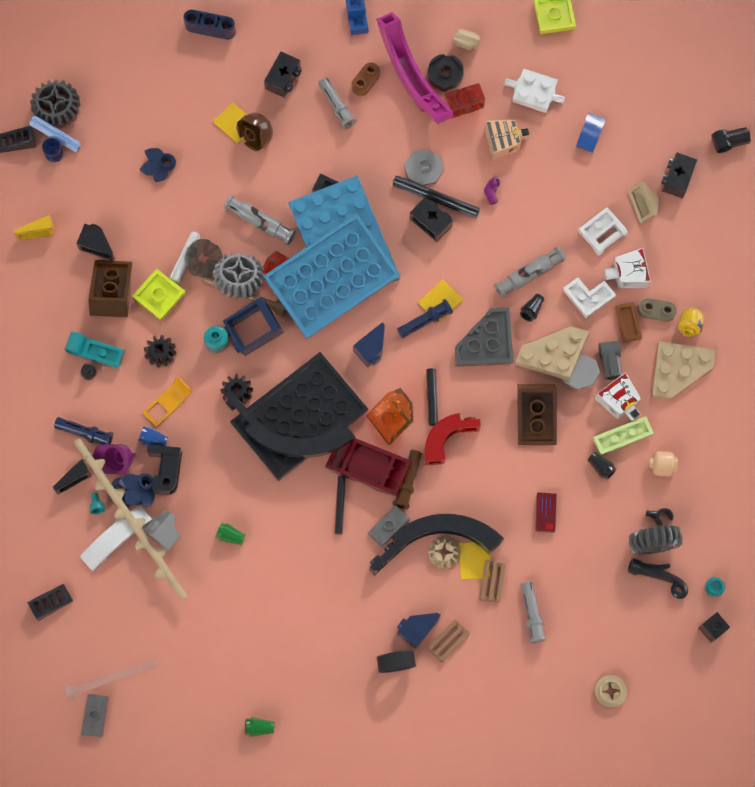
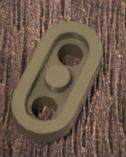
[638,298,677,322]

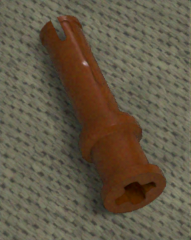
[392,450,422,509]

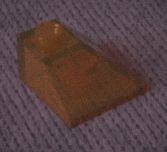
[366,388,413,445]

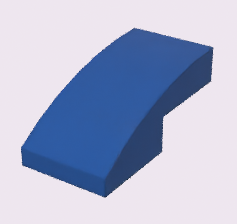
[346,0,369,35]
[576,113,606,153]

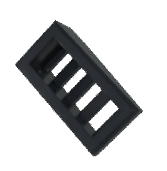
[0,126,36,153]
[53,459,92,494]
[27,584,73,621]

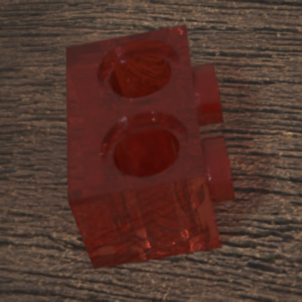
[444,83,485,119]

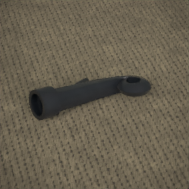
[628,558,688,599]

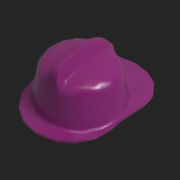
[93,444,136,474]

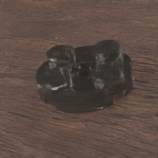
[184,239,223,277]

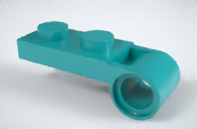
[64,332,125,369]

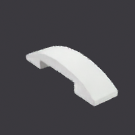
[80,505,152,571]

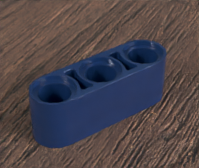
[183,10,236,40]

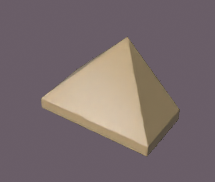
[627,182,660,223]

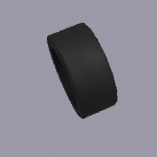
[377,650,416,673]

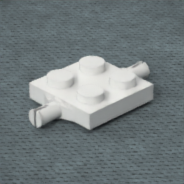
[504,69,565,113]

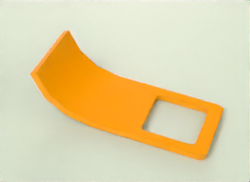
[143,376,192,427]

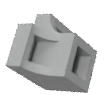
[143,510,181,550]

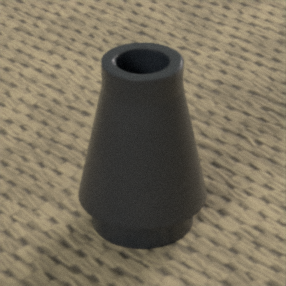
[520,294,545,322]
[587,452,617,480]

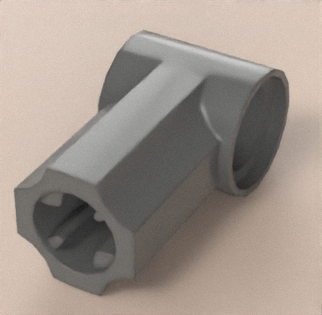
[599,341,622,380]

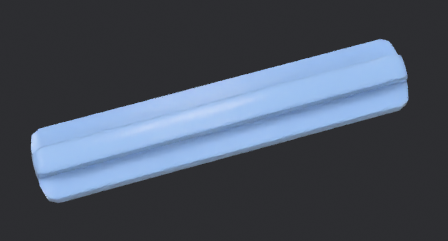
[30,116,81,152]

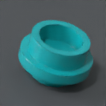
[705,577,725,597]

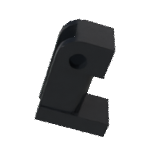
[147,444,182,495]

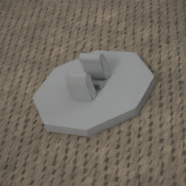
[404,149,444,186]
[562,354,600,390]

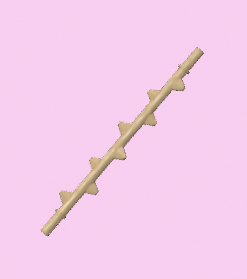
[74,438,188,601]

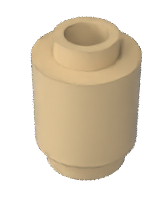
[453,29,480,51]

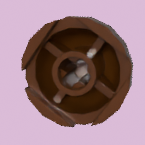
[236,113,273,151]

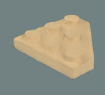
[515,326,589,381]
[651,341,715,400]

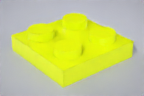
[533,0,576,34]
[132,269,186,321]

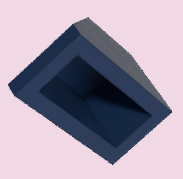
[353,322,385,368]
[397,613,441,649]

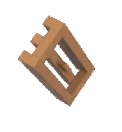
[480,560,506,603]
[428,620,470,662]

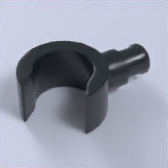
[645,508,674,526]

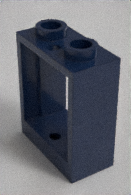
[223,297,284,356]

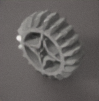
[213,252,264,299]

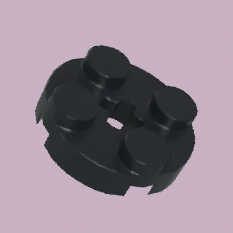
[427,54,464,92]

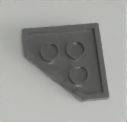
[455,308,514,367]

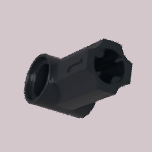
[711,127,751,153]

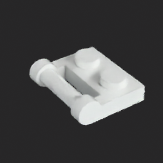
[578,207,628,256]

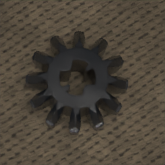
[144,335,177,368]
[220,374,253,405]

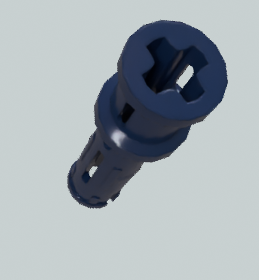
[397,299,453,339]
[54,417,114,445]

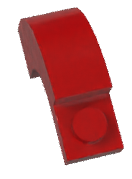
[424,413,481,465]

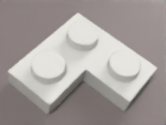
[563,277,616,318]

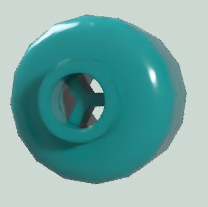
[203,326,229,353]

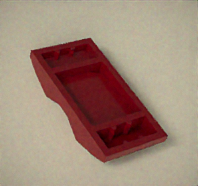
[325,438,412,496]

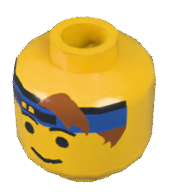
[678,308,705,337]

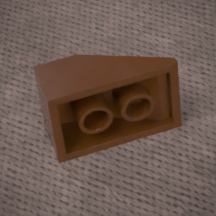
[89,260,132,317]
[517,384,557,445]

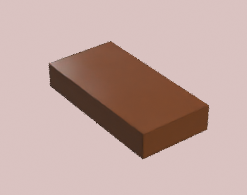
[614,302,642,343]

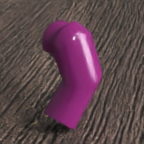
[484,177,501,205]

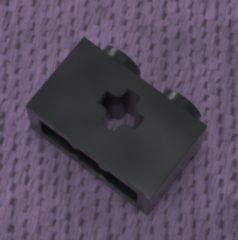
[264,51,302,98]
[661,152,698,199]
[409,197,453,242]

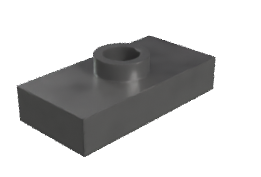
[368,506,410,547]
[81,694,109,737]

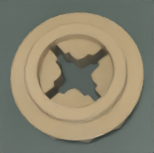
[428,537,460,569]
[595,675,627,708]

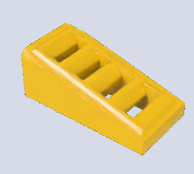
[14,215,55,241]

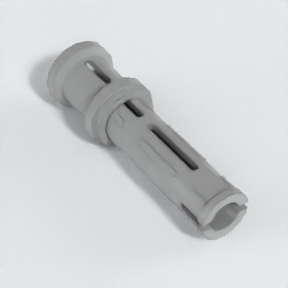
[318,78,357,129]
[520,582,547,643]

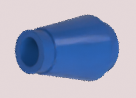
[138,426,168,446]

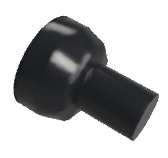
[81,364,96,380]

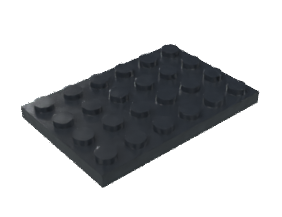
[230,352,368,481]

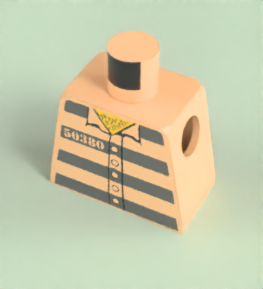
[484,120,530,160]

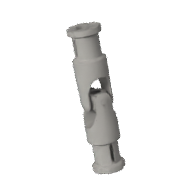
[224,195,296,245]
[494,246,566,298]

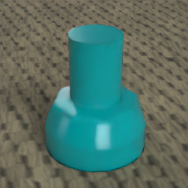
[89,493,106,514]

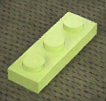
[593,416,654,456]

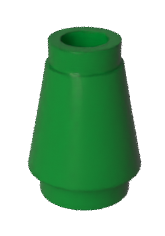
[215,523,246,545]
[245,717,274,737]

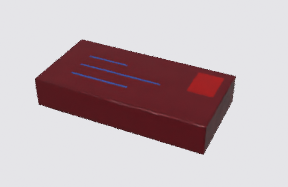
[535,492,557,533]

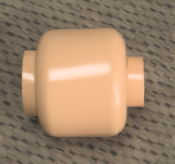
[648,451,678,477]

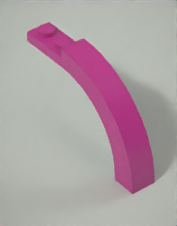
[376,12,454,124]

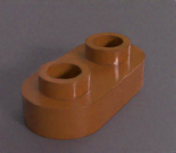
[352,63,380,96]

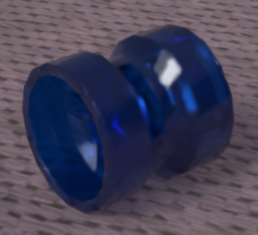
[42,138,63,162]

